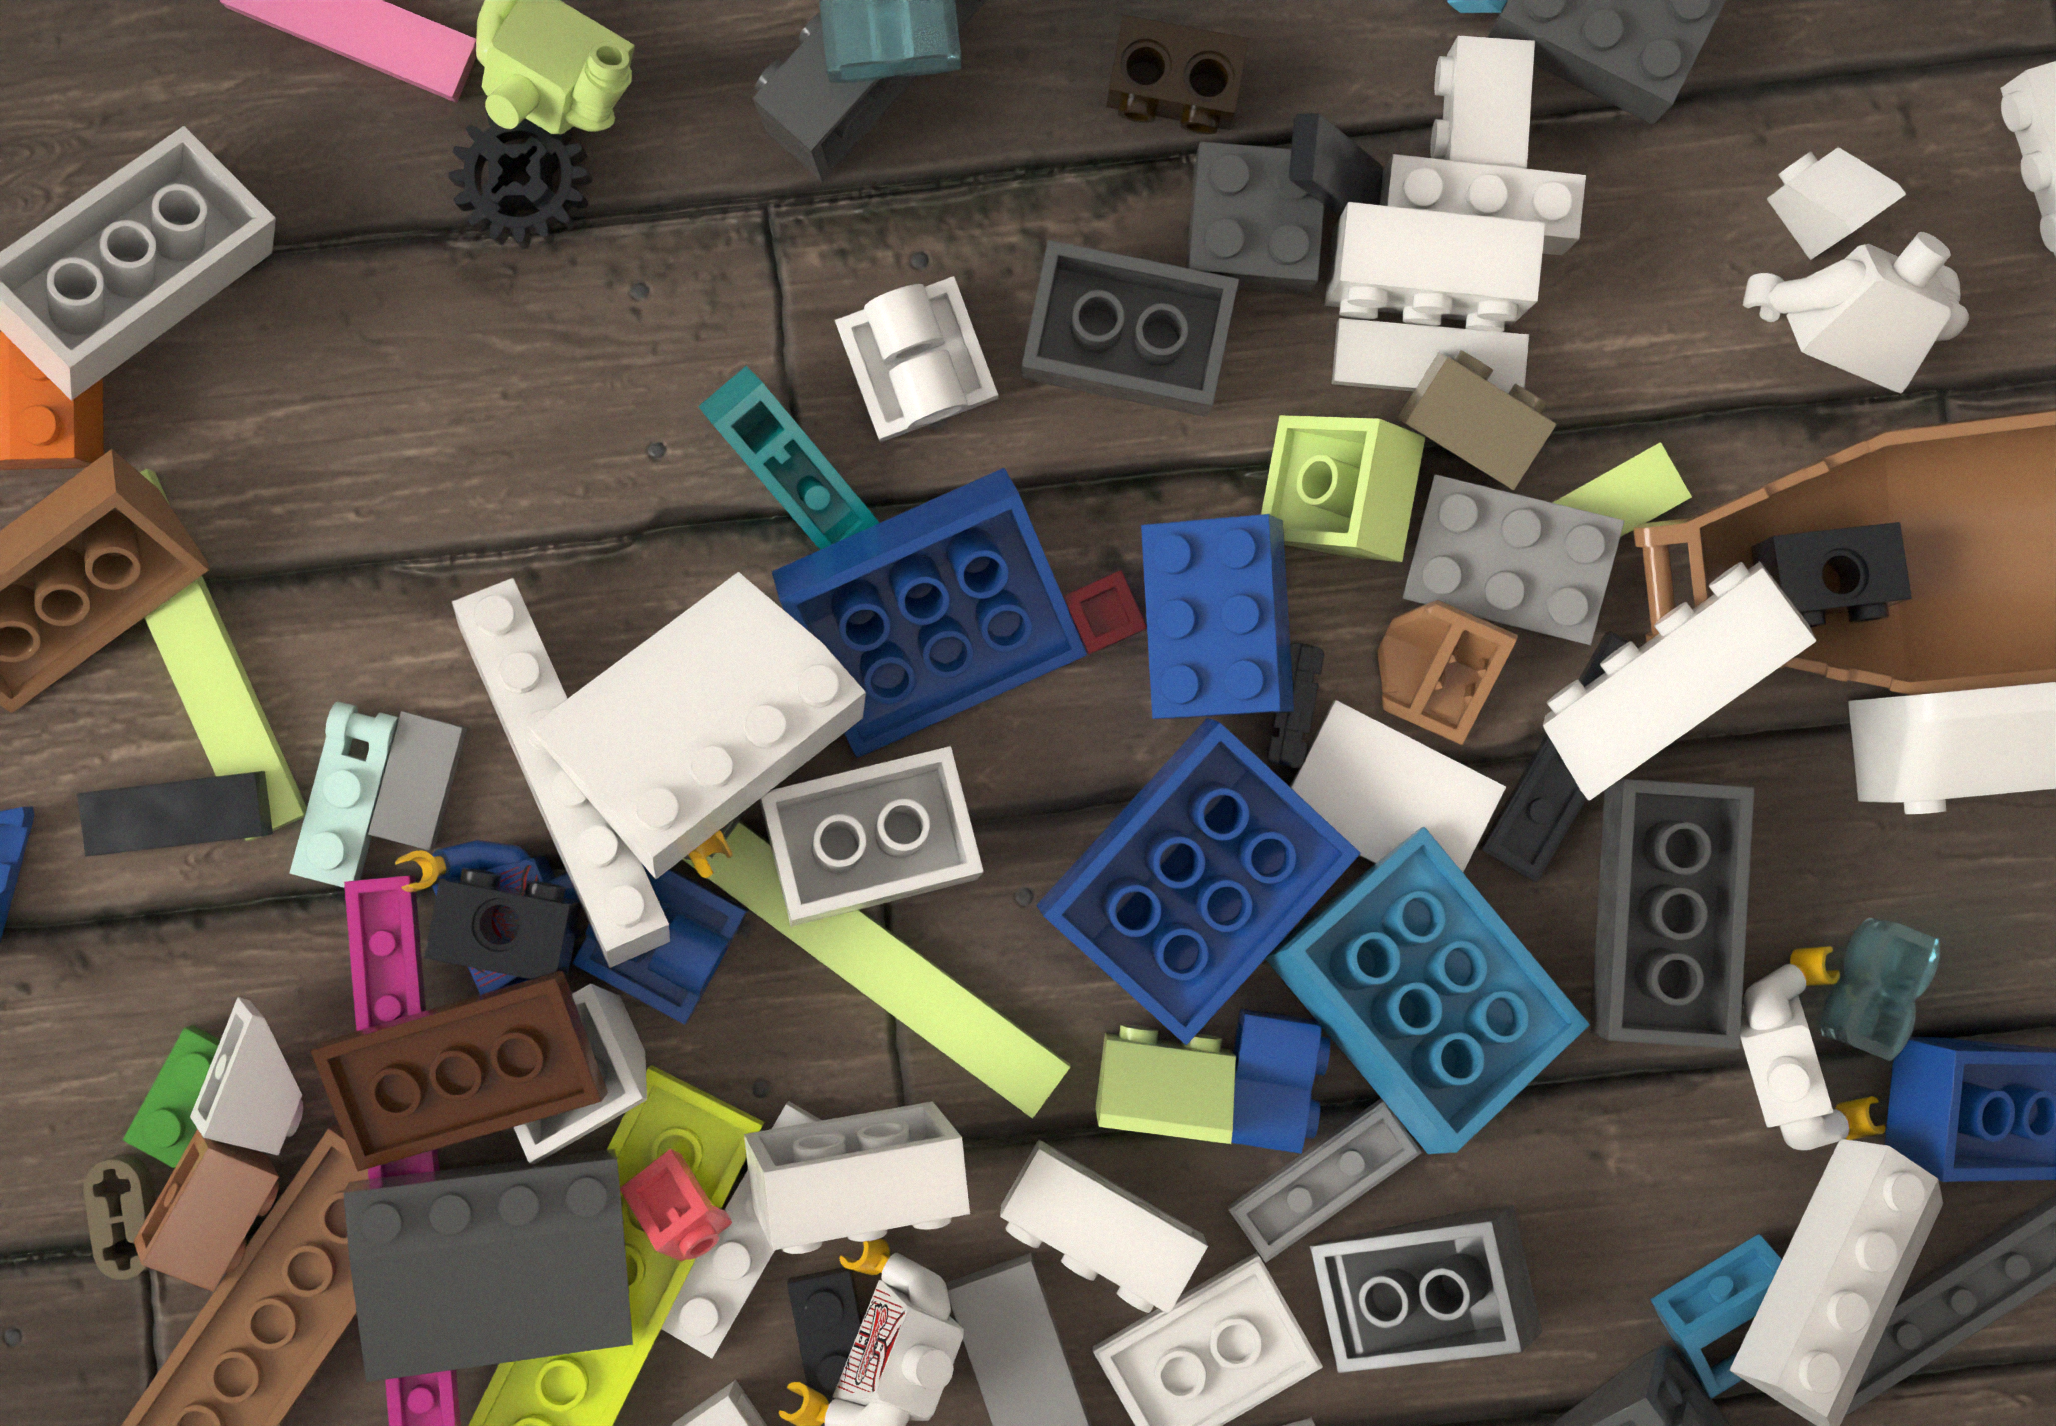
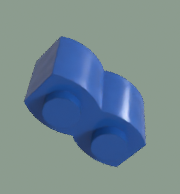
[1231,1008,1330,1154]

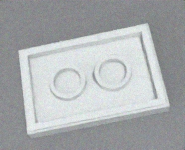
[1290,700,1506,872]
[1092,1252,1323,1426]

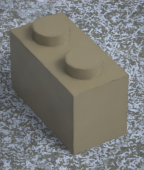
[1397,350,1557,490]

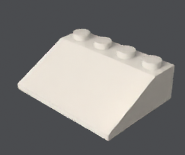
[530,572,866,879]

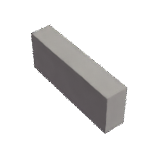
[947,1253,1092,1426]

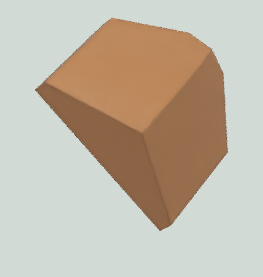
[1377,600,1518,745]

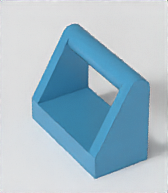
[1650,1234,1782,1399]

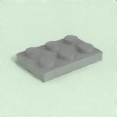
[1402,475,1625,645]

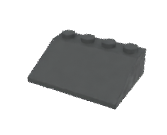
[343,1149,633,1382]

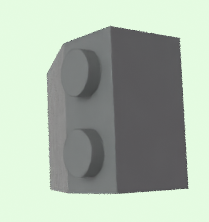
[1310,1205,1542,1373]

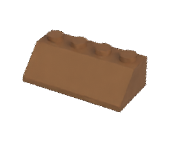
[0,449,209,713]

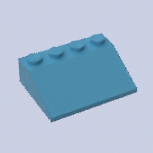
[1265,827,1590,1154]

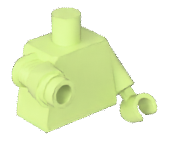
[476,0,635,134]

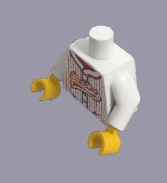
[1740,946,1886,1150]
[779,1238,964,1426]

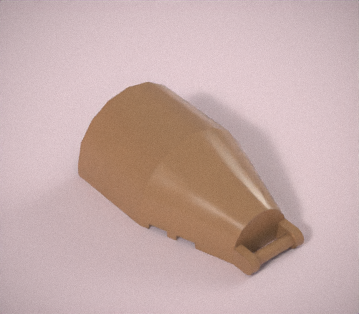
[1633,408,2056,695]

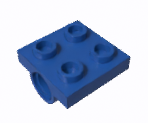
[572,864,749,1025]

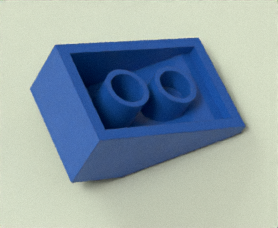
[1885,1037,2056,1182]

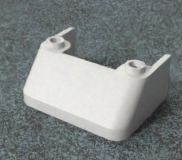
[1848,682,2056,814]

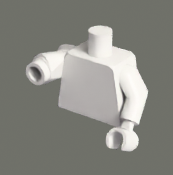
[1743,232,1969,394]

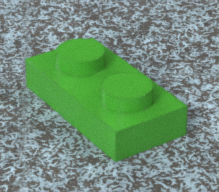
[123,1025,220,1169]

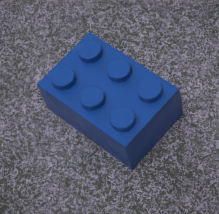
[1141,514,1294,719]

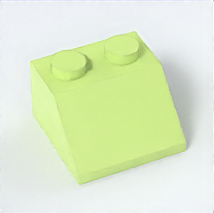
[1261,415,1425,562]
[1095,1025,1236,1144]

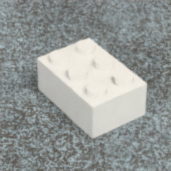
[1324,202,1546,332]
[760,746,984,927]
[744,1101,970,1254]

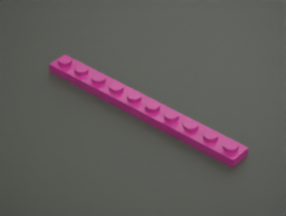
[344,875,461,1426]

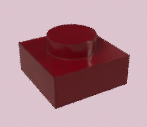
[1063,570,1147,655]

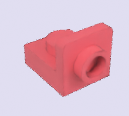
[620,1149,732,1261]

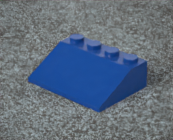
[772,468,1087,758]
[1036,718,1361,1045]

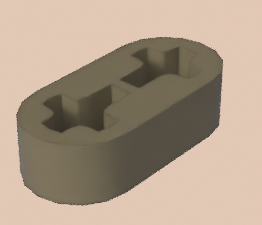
[83,1154,156,1280]

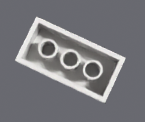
[0,126,276,401]

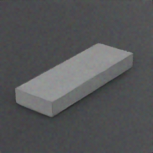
[1227,1098,1422,1263]

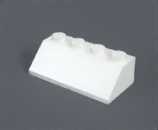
[1543,561,1816,801]
[1729,1139,1943,1426]

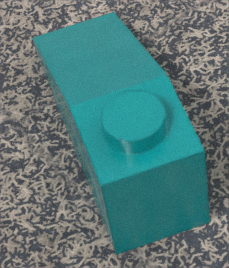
[698,365,880,550]

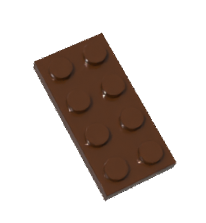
[311,970,608,1171]

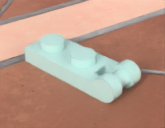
[290,701,399,888]

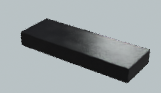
[1289,113,1383,216]
[77,771,273,857]

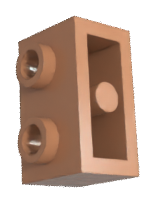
[134,1129,279,1292]

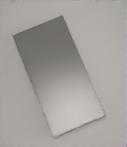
[368,711,467,851]

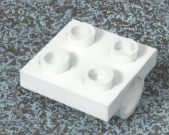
[835,276,999,443]

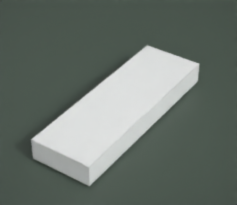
[1332,318,1529,393]

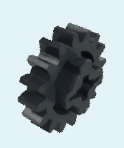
[449,113,592,249]

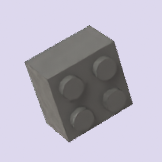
[1186,142,1324,296]

